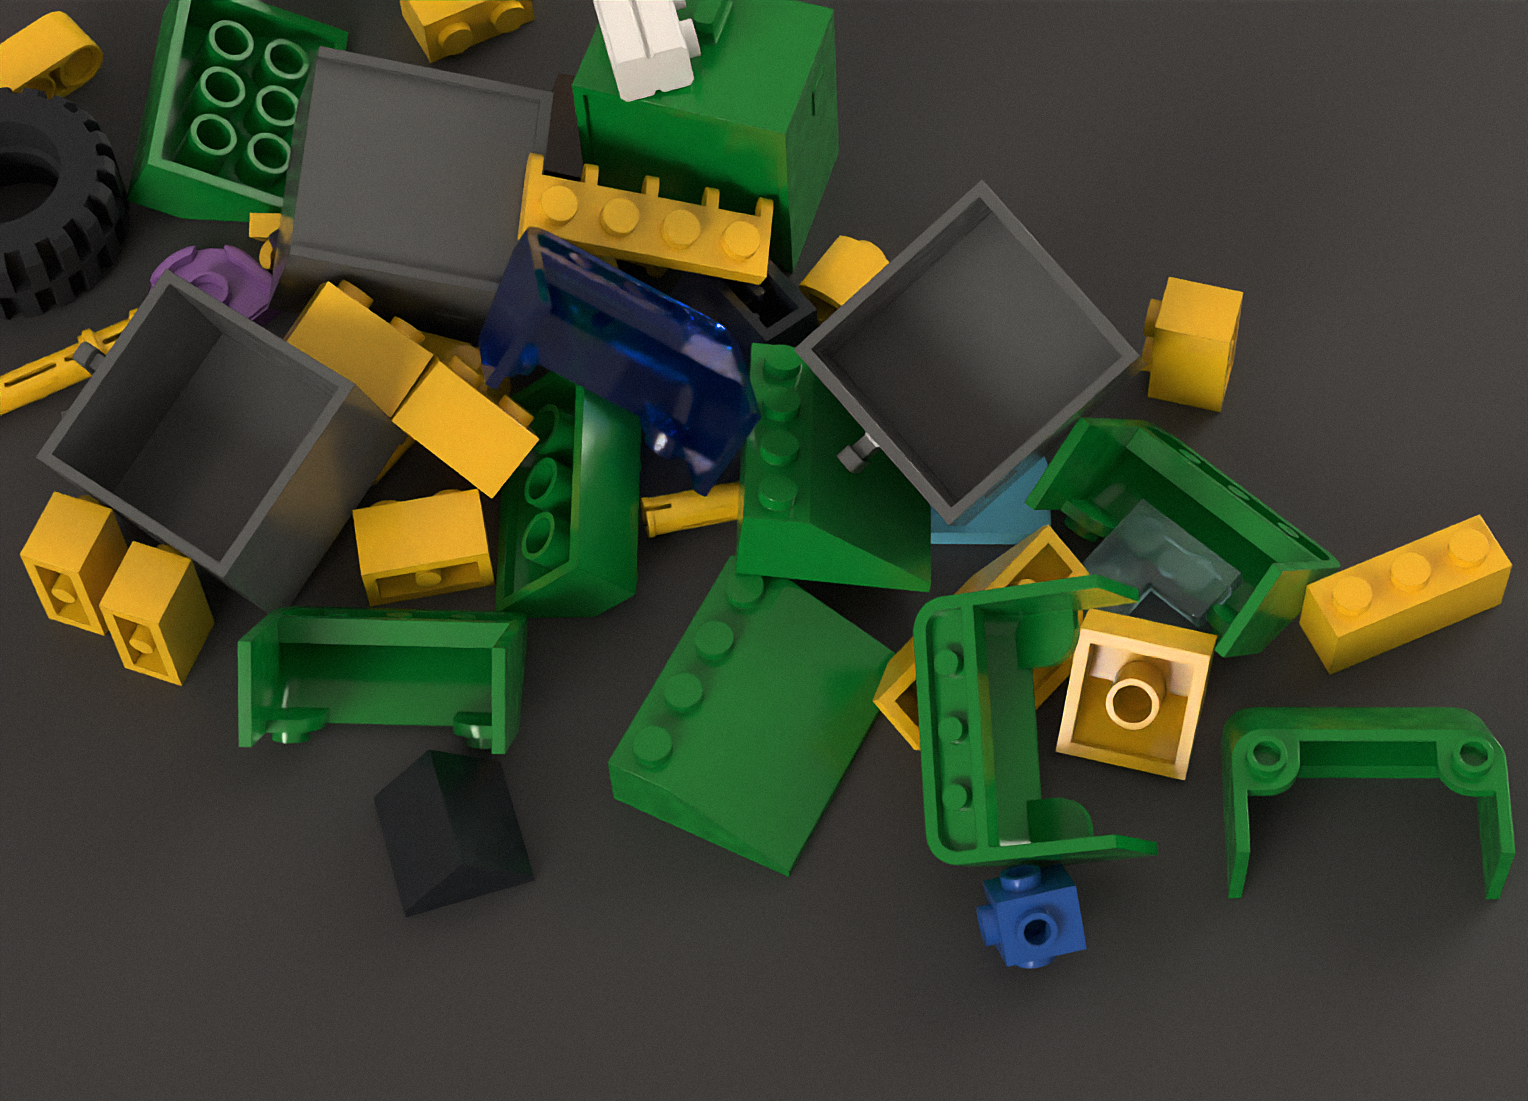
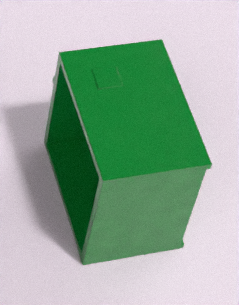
[572,0,839,273]

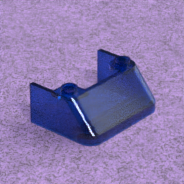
[478,226,762,497]

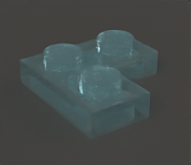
[1082,499,1242,629]

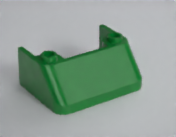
[1024,417,1340,658]
[913,574,1158,867]
[238,606,528,754]
[1221,707,1515,899]

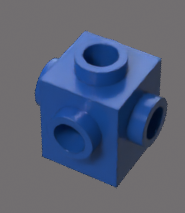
[976,863,1087,968]

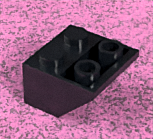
[647,257,818,415]

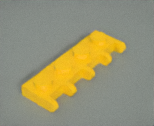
[517,152,773,285]

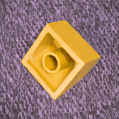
[1056,609,1218,781]

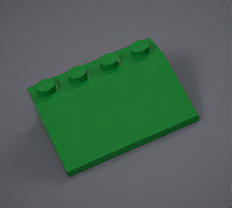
[126,0,349,222]
[735,343,931,592]
[608,555,896,877]

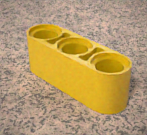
[0,11,103,100]

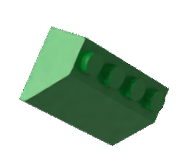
[495,350,643,618]

